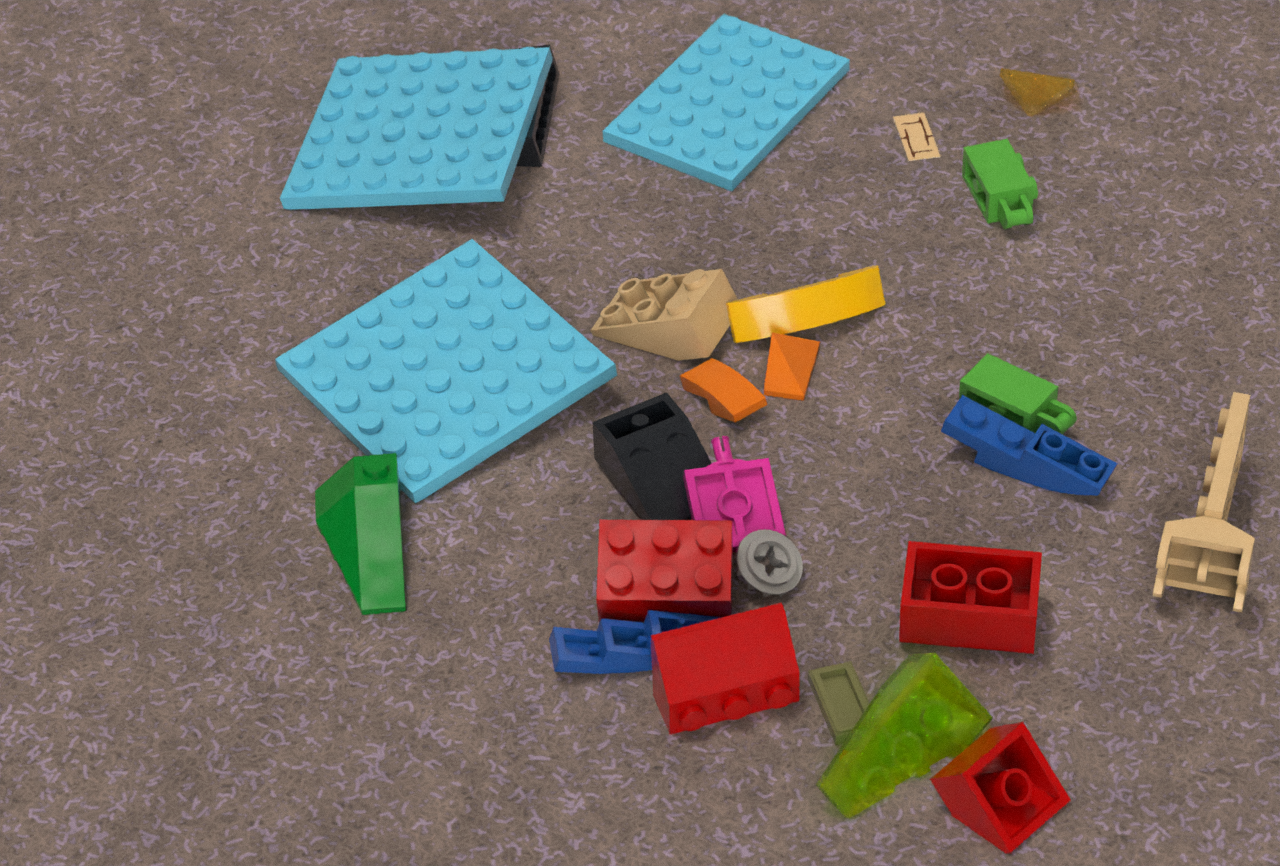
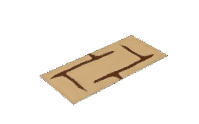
[893,113,941,161]

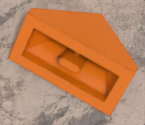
[764,332,820,401]

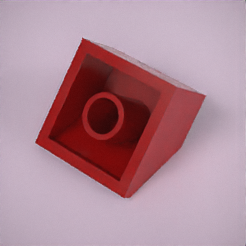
[930,722,1071,854]

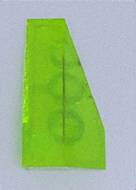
[816,653,993,818]

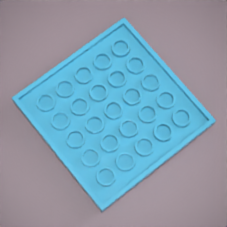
[280,47,553,210]
[275,239,617,503]

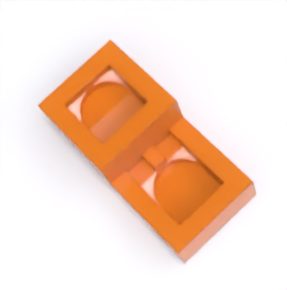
[680,358,768,423]

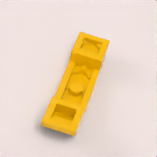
[726,265,886,343]

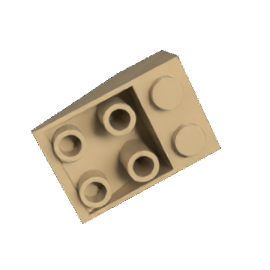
[590,269,738,361]

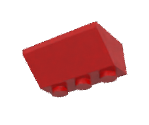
[651,603,800,735]

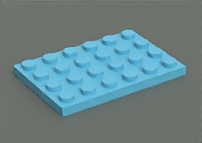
[603,14,850,191]

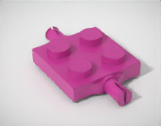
[683,436,786,552]

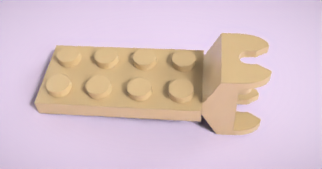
[1153,392,1255,613]

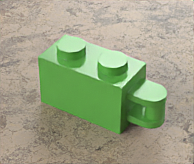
[962,139,1038,229]
[959,353,1077,435]

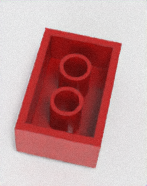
[596,519,733,622]
[899,541,1042,654]

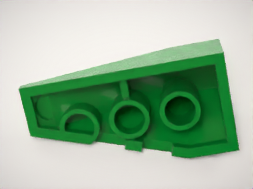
[315,453,406,615]

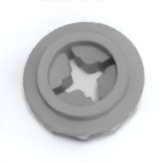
[733,530,803,597]

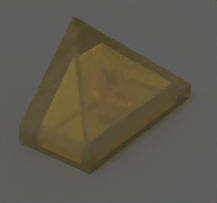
[1000,68,1079,117]

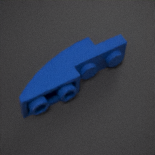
[941,395,1118,496]

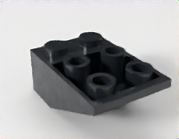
[592,393,712,520]

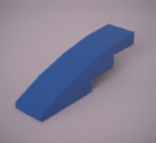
[549,610,722,674]

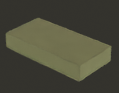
[808,661,880,746]

